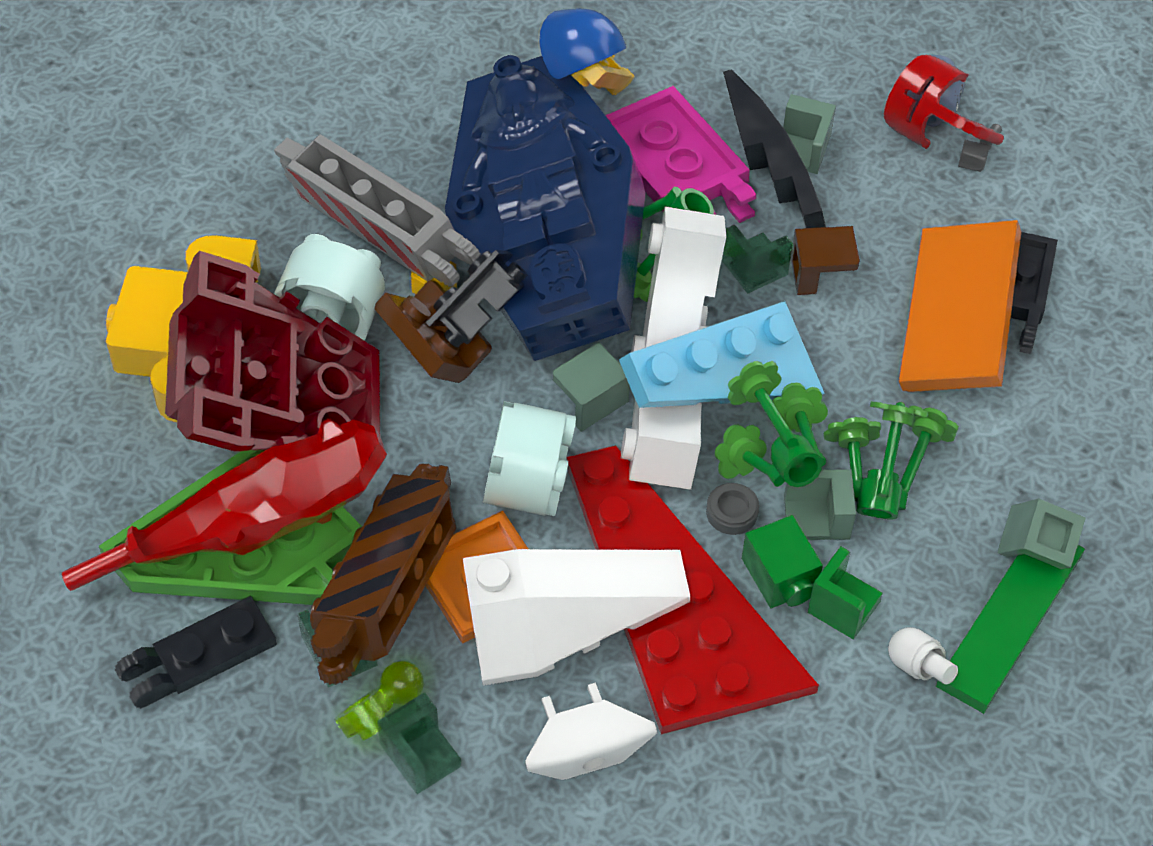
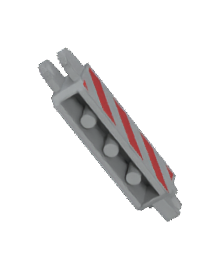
[274,134,480,287]

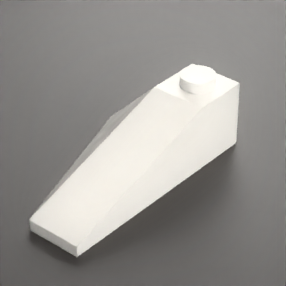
[463,549,690,686]

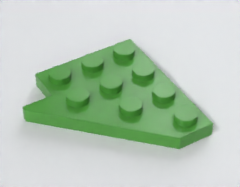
[99,449,362,605]

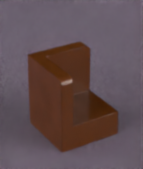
[791,226,860,295]

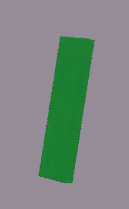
[936,545,1085,714]

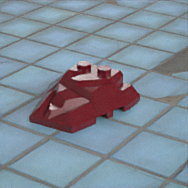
[165,251,380,452]

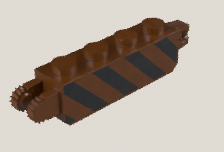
[310,464,456,685]

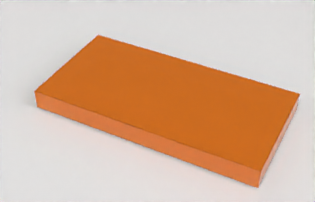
[899,220,1021,392]

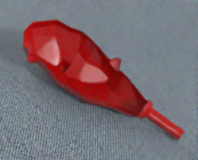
[62,419,387,591]

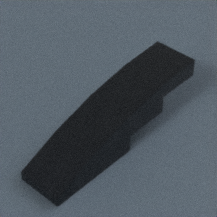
[723,69,826,228]

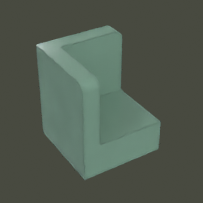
[783,94,836,174]
[553,342,630,432]
[784,469,856,540]
[998,498,1086,569]

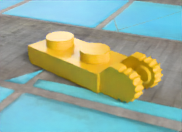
[571,55,635,95]

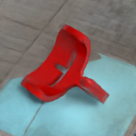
[884,55,1004,149]

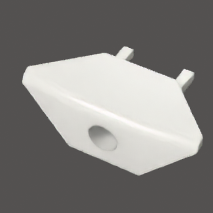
[525,683,657,780]

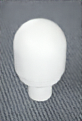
[888,627,958,684]

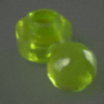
[334,660,424,741]

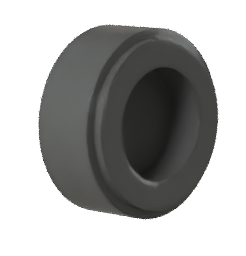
[706,483,759,535]

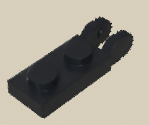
[1011,232,1058,354]
[115,596,277,709]

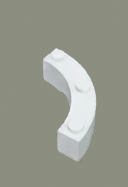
[621,207,726,490]

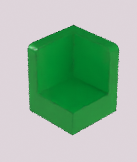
[807,546,883,640]

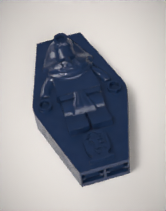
[445,55,646,361]

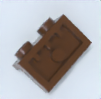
[374,280,492,383]

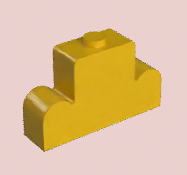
[106,235,261,423]

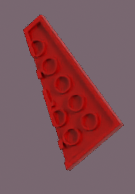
[566,445,819,734]

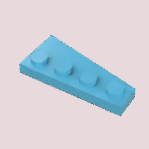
[619,301,825,408]

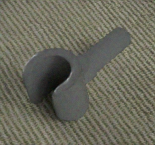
[958,124,1002,172]

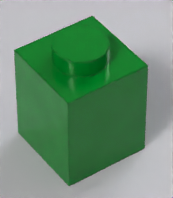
[741,515,823,609]

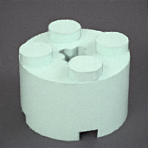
[274,234,385,341]
[483,401,576,516]

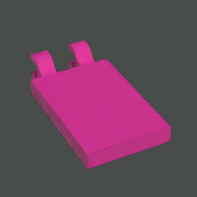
[605,86,756,223]

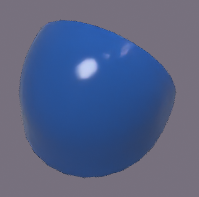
[539,8,626,79]

